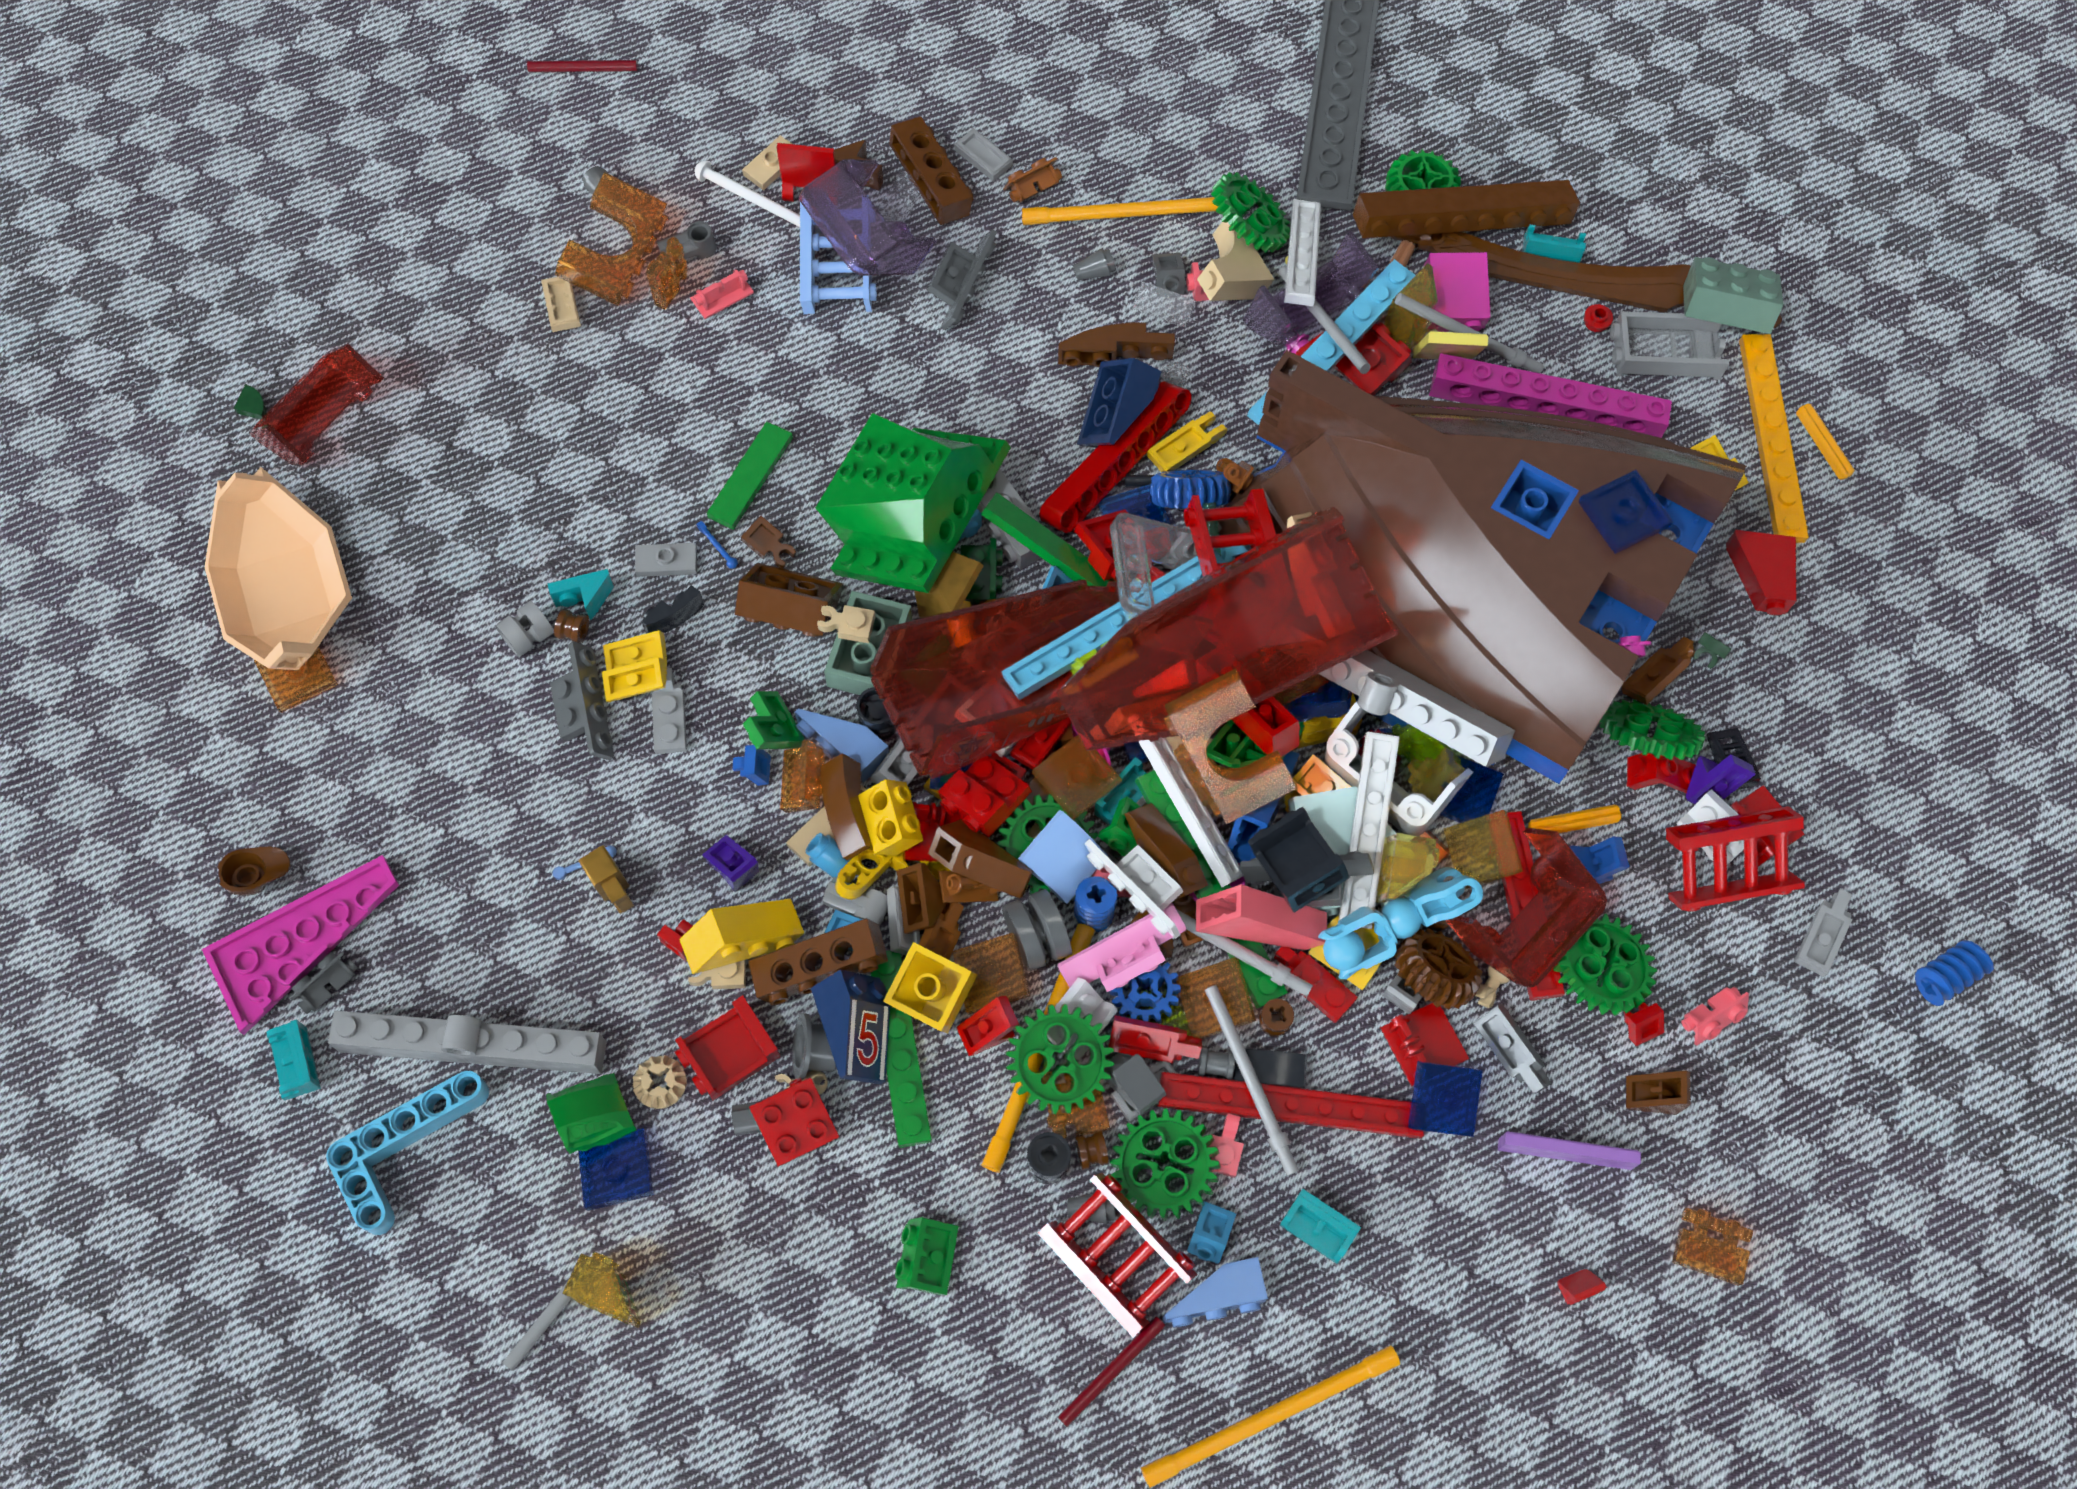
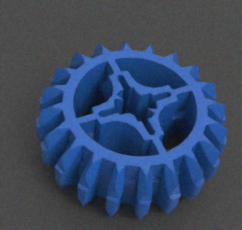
[1150,469,1231,509]

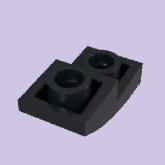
[641,585,704,634]
[1234,1049,1307,1089]

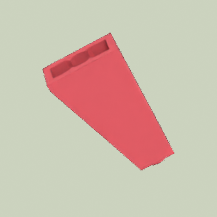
[1196,884,1327,950]

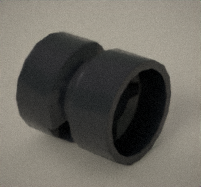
[856,687,899,740]
[1027,1132,1071,1184]

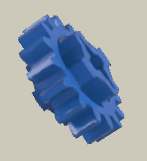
[1110,962,1181,1024]

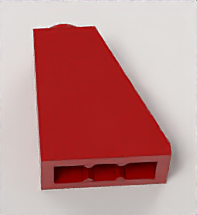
[1726,530,1796,615]

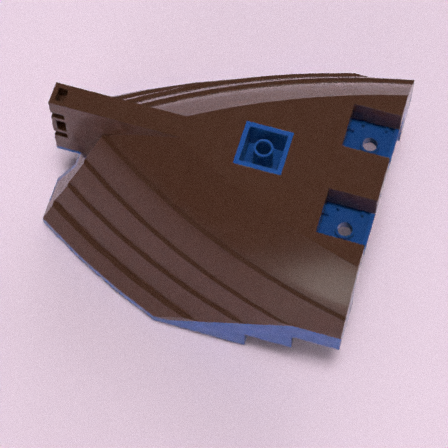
[1216,350,1746,784]

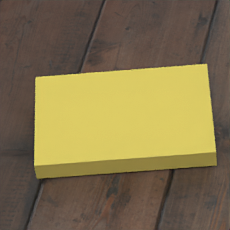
[1413,331,1488,360]

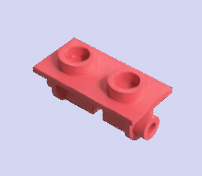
[690,270,754,319]
[1681,987,1749,1046]

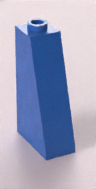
[1228,751,1300,863]

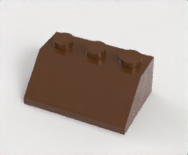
[734,563,844,637]

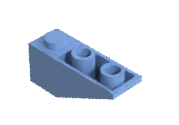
[795,709,889,783]
[1162,1257,1268,1328]

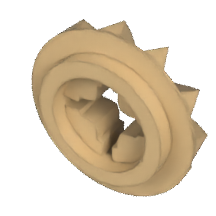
[633,1055,687,1109]

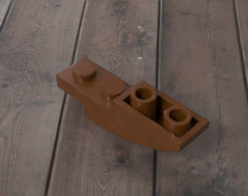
[1058,322,1175,368]

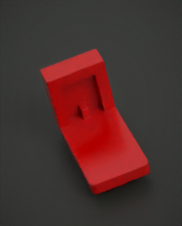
[1627,753,1696,793]

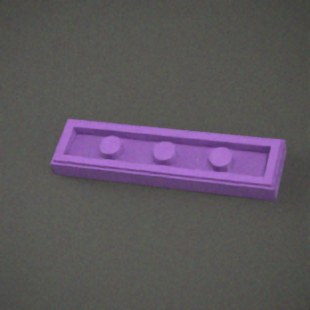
[1498,1131,1641,1170]

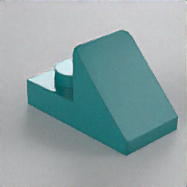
[547,569,614,620]

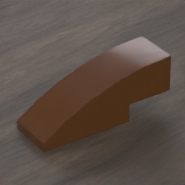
[820,753,870,860]

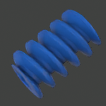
[1074,876,1117,932]
[1915,940,1994,1006]

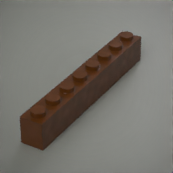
[1353,180,1580,239]

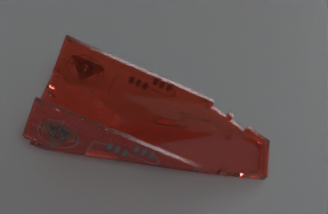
[1057,506,1399,751]
[870,580,1201,779]

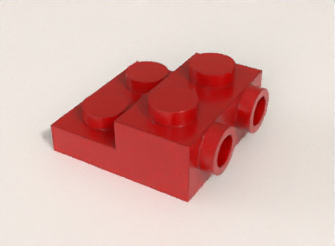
[1334,322,1412,396]
[1074,509,1159,582]
[938,753,1032,837]

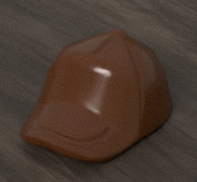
[217,846,291,896]

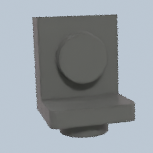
[1152,252,1185,296]

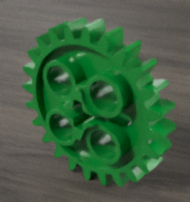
[1211,172,1290,253]
[1600,700,1705,760]
[996,794,1099,897]
[1551,913,1657,1016]
[1005,1004,1114,1114]
[1110,1108,1221,1221]

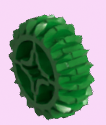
[1385,148,1461,191]

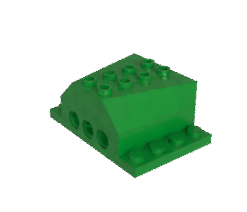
[815,413,1011,593]

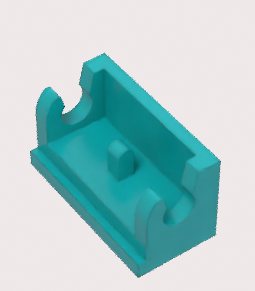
[1522,224,1586,263]
[1094,757,1146,825]
[266,1019,321,1101]
[1279,1189,1361,1264]

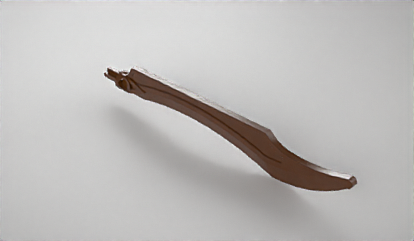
[1391,232,1782,328]

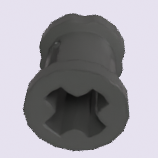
[1198,1046,1235,1080]

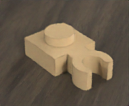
[817,605,875,643]
[688,960,746,989]

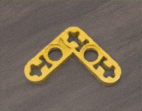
[835,840,951,900]

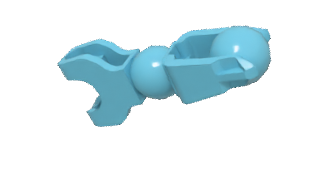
[1318,867,1483,979]

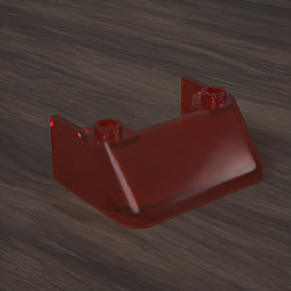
[249,343,384,465]
[1445,828,1607,987]

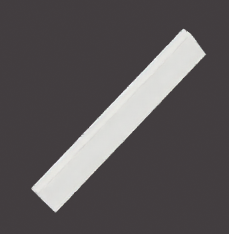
[1284,199,1321,306]
[1126,709,1243,887]
[1338,732,1399,929]

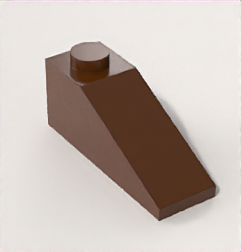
[1125,803,1208,899]

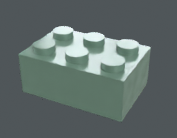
[1683,257,1784,334]
[824,591,913,695]

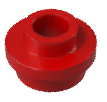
[1584,304,1613,332]

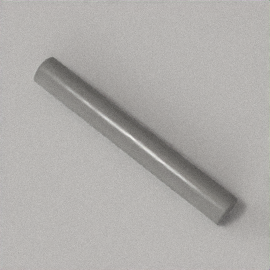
[502,1276,582,1371]

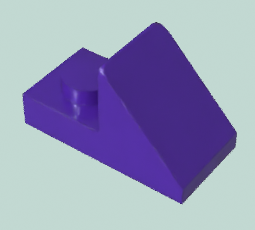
[1686,754,1756,804]
[702,835,759,892]

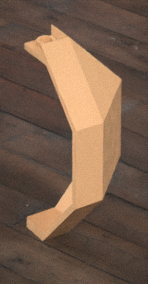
[205,467,352,670]

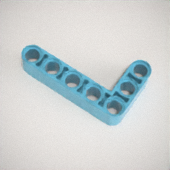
[326,1071,489,1235]

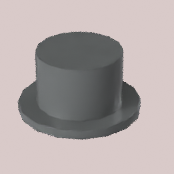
[792,1013,836,1080]

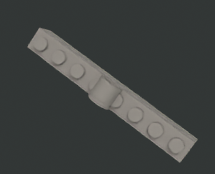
[1274,615,1515,767]
[328,1010,607,1074]

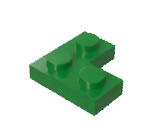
[743,691,806,750]

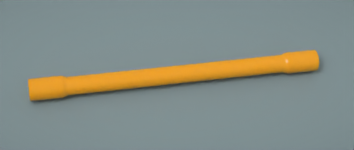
[1022,197,1218,225]
[981,924,1095,1173]
[1140,1345,1400,1488]

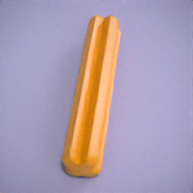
[1796,403,1855,480]
[1528,804,1621,838]

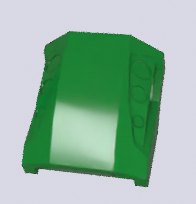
[546,1073,637,1154]

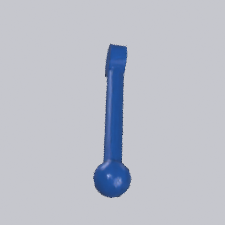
[696,521,738,569]

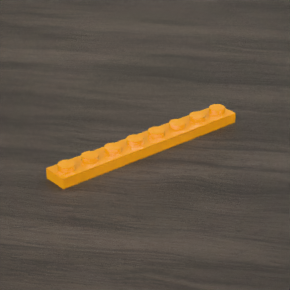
[1739,334,1809,543]

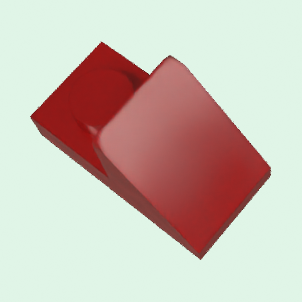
[956,995,1020,1056]

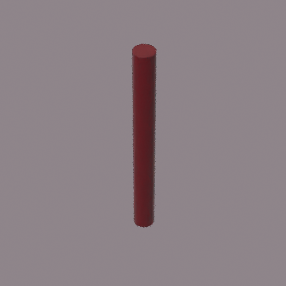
[527,60,638,72]
[1057,1316,1166,1427]

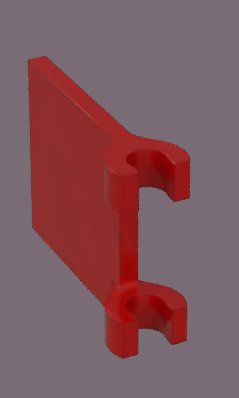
[776,143,841,206]

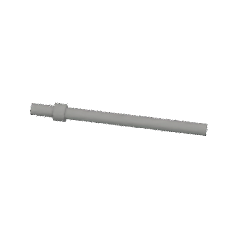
[1279,266,1371,374]
[1395,293,1544,373]
[1176,909,1313,997]
[1205,985,1299,1176]

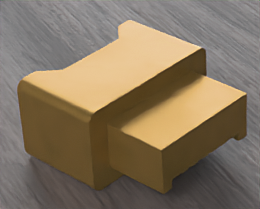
[578,845,634,914]

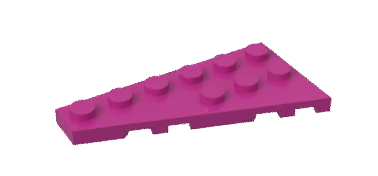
[201,855,399,1035]

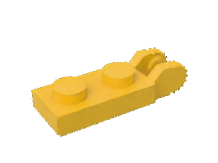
[1147,411,1228,472]

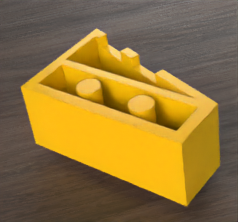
[679,899,804,974]

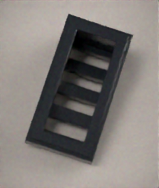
[1706,728,1761,790]

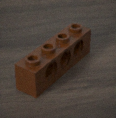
[889,116,974,225]
[748,918,888,1005]

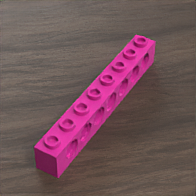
[1429,353,1672,438]

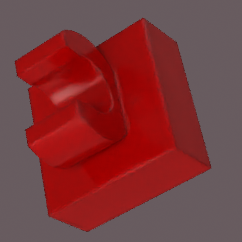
[657,919,693,962]
[1624,1002,1664,1046]

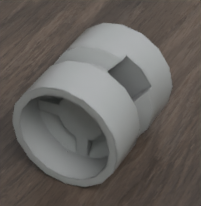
[495,600,554,657]

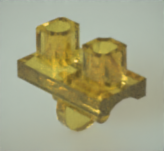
[1408,747,1465,803]

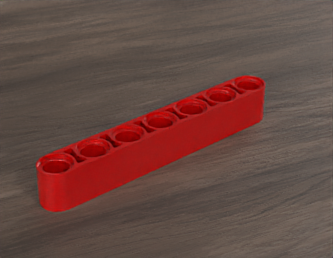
[1039,381,1192,533]

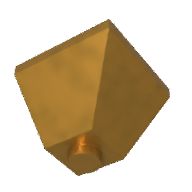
[914,551,984,620]

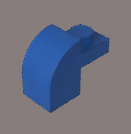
[1548,836,1630,888]

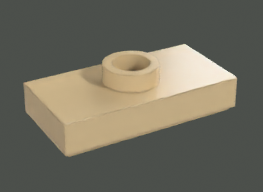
[742,135,791,191]
[541,274,581,332]

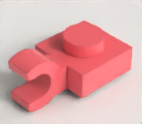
[1208,1113,1244,1178]

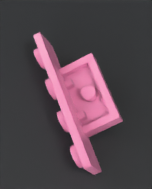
[1058,903,1186,992]

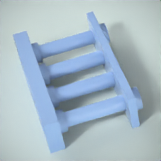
[800,195,877,314]

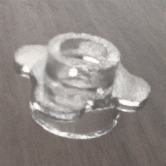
[1160,362,1190,389]

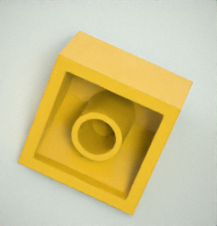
[883,942,978,1034]

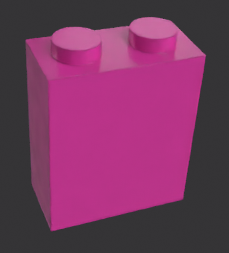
[1424,252,1491,332]

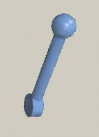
[553,845,617,880]

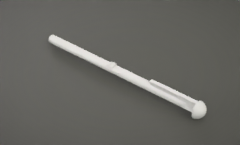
[695,161,887,270]

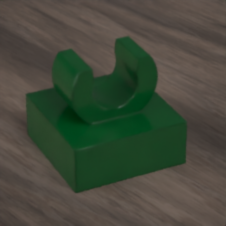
[1693,632,1731,669]

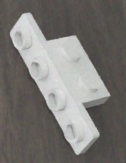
[1085,839,1183,939]

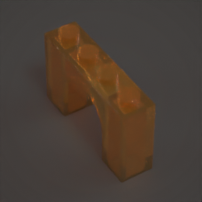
[555,172,668,306]
[1163,669,1297,824]

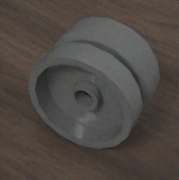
[1002,889,1072,972]

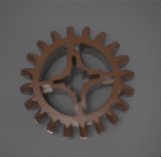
[1395,928,1482,1010]

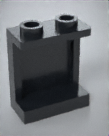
[1248,807,1350,913]

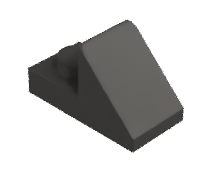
[1104,1053,1166,1115]

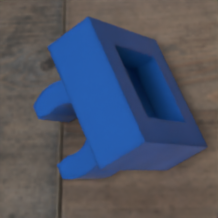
[732,745,771,786]

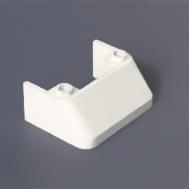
[1325,702,1473,837]

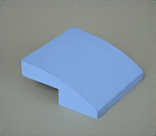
[1018,810,1108,904]

